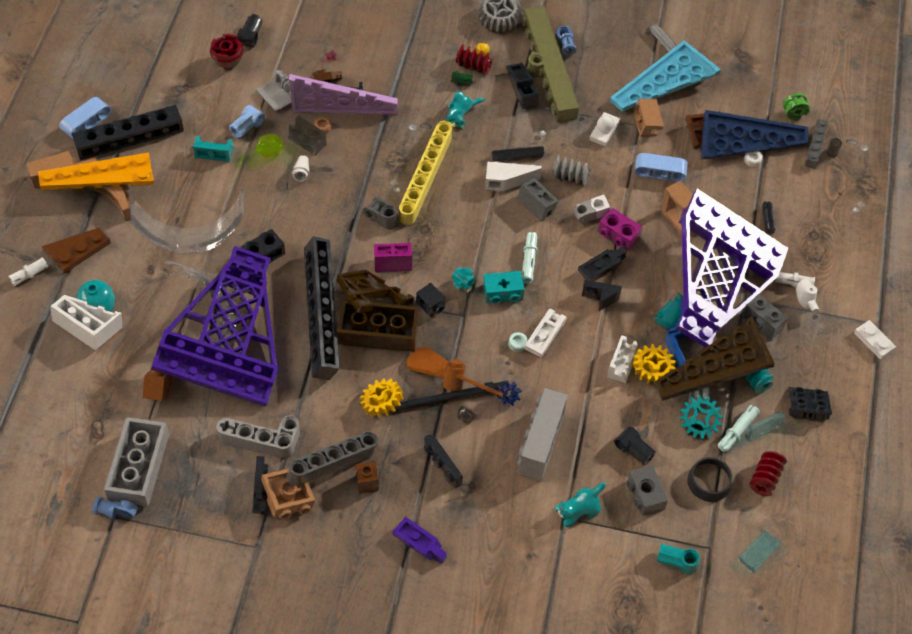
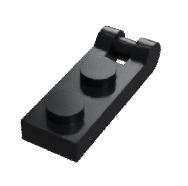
[424,435,463,489]

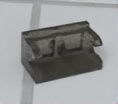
[288,115,327,156]

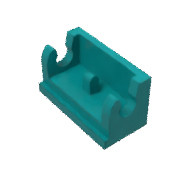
[193,136,234,162]

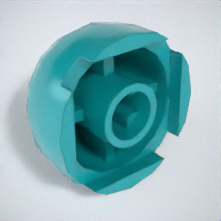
[76,280,116,312]
[653,292,684,330]

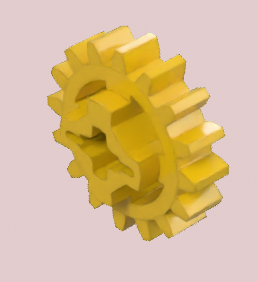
[633,344,676,384]
[360,378,403,418]

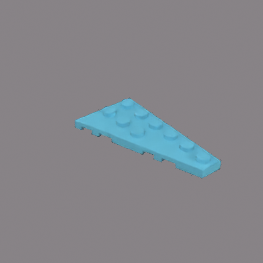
[610,41,721,112]

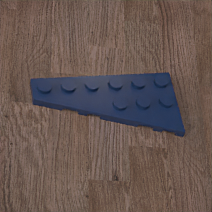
[701,110,808,160]

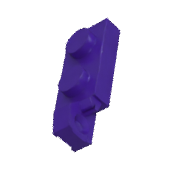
[393,516,447,564]

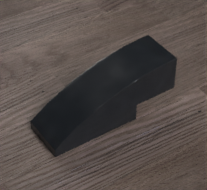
[506,63,539,109]

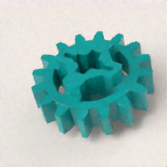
[679,396,723,439]

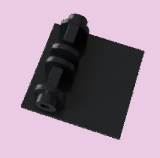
[788,387,832,421]

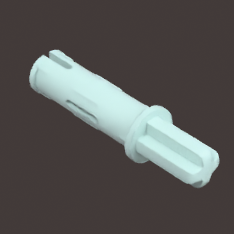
[522,232,538,284]
[718,405,760,452]

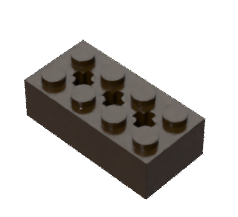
[337,300,419,352]

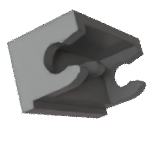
[518,178,559,221]

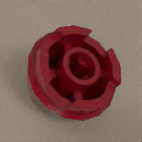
[209,34,244,69]

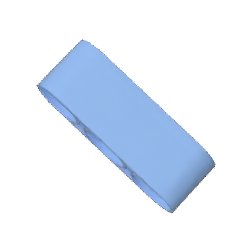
[59,97,111,139]
[634,153,688,182]

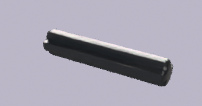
[492,146,544,161]

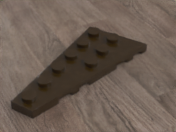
[655,316,775,401]

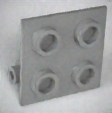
[256,70,291,112]

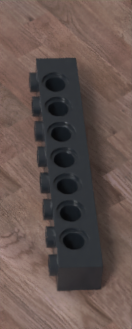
[304,236,340,380]

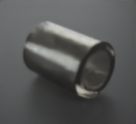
[826,138,842,158]

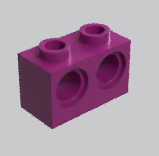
[598,208,643,251]

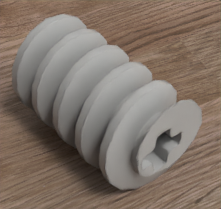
[552,155,592,186]

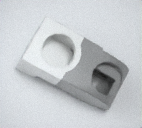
[573,195,610,224]

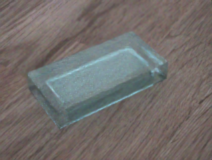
[745,411,786,441]
[738,530,781,573]

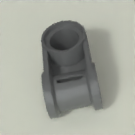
[363,196,398,229]

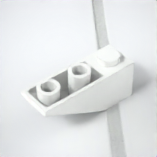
[485,162,542,191]

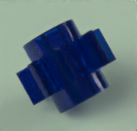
[497,381,522,406]

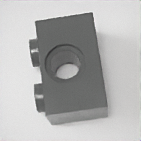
[742,294,788,341]
[626,465,668,516]

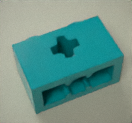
[483,271,524,304]

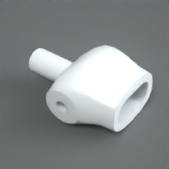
[796,279,819,314]

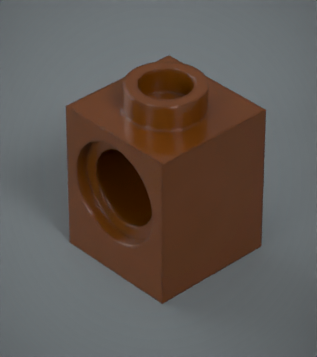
[355,461,379,494]

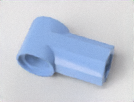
[229,105,265,138]

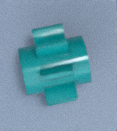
[451,267,475,290]

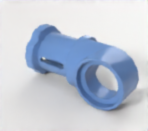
[556,26,577,56]
[92,496,138,520]

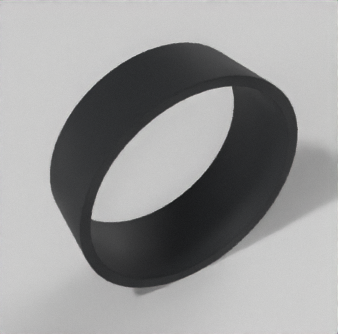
[687,457,732,502]

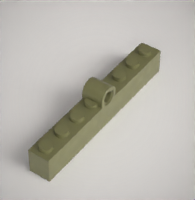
[522,6,579,122]

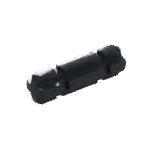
[762,201,776,234]

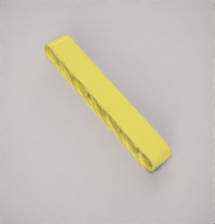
[399,121,452,225]

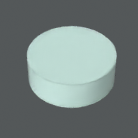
[508,332,528,352]

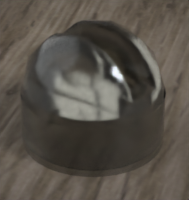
[457,405,475,422]

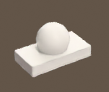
[589,112,620,146]

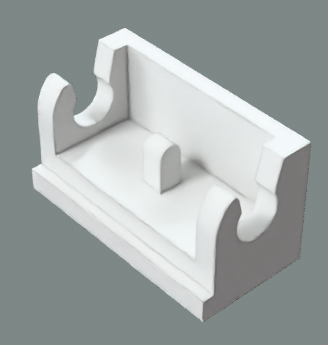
[607,335,638,383]

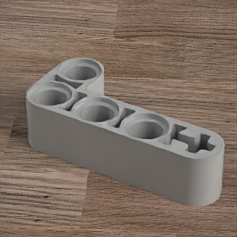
[216,415,300,458]

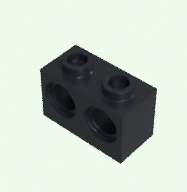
[240,229,286,263]

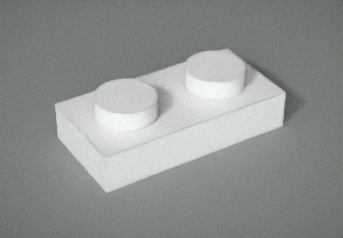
[854,320,896,360]

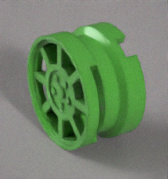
[782,93,810,120]

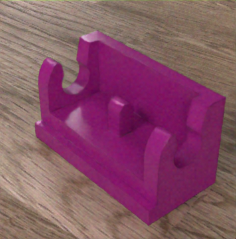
[374,243,412,272]

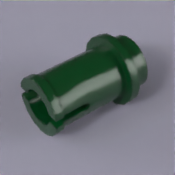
[451,71,473,86]

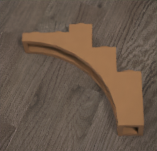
[26,151,134,221]

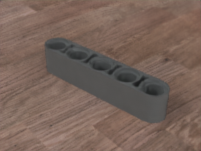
[286,431,378,486]

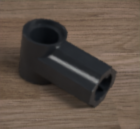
[237,14,263,47]
[614,426,656,465]

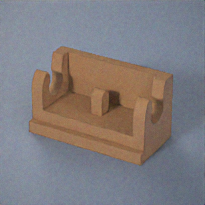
[633,98,664,137]

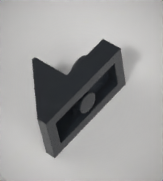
[582,280,622,311]

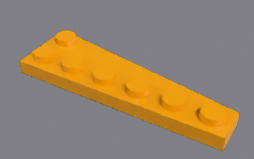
[38,152,154,190]

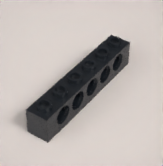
[71,105,184,160]

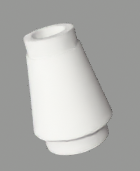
[292,155,310,182]

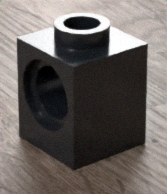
[416,283,445,318]

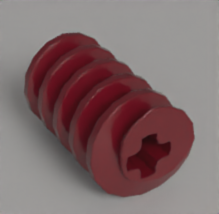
[456,44,494,75]
[749,451,787,496]

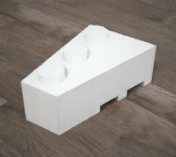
[50,295,123,350]

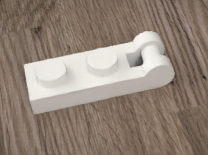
[525,309,567,358]

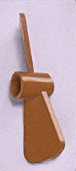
[406,347,503,397]

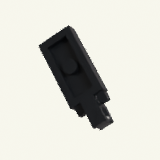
[578,246,627,281]
[252,456,268,514]

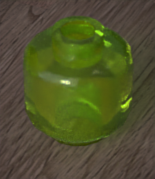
[256,133,284,158]

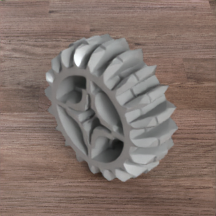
[477,0,522,33]

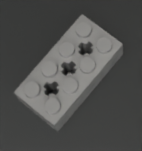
[517,388,568,482]
[104,417,169,507]

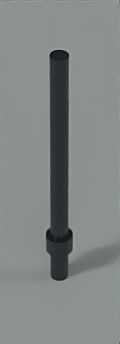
[394,380,509,411]

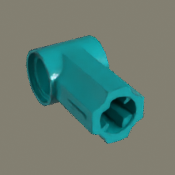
[657,543,700,574]

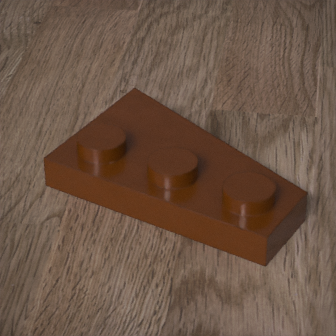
[309,69,343,82]
[41,228,111,274]

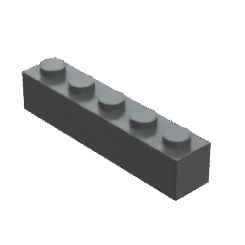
[805,119,828,169]

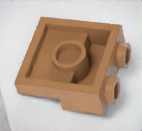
[261,469,315,520]

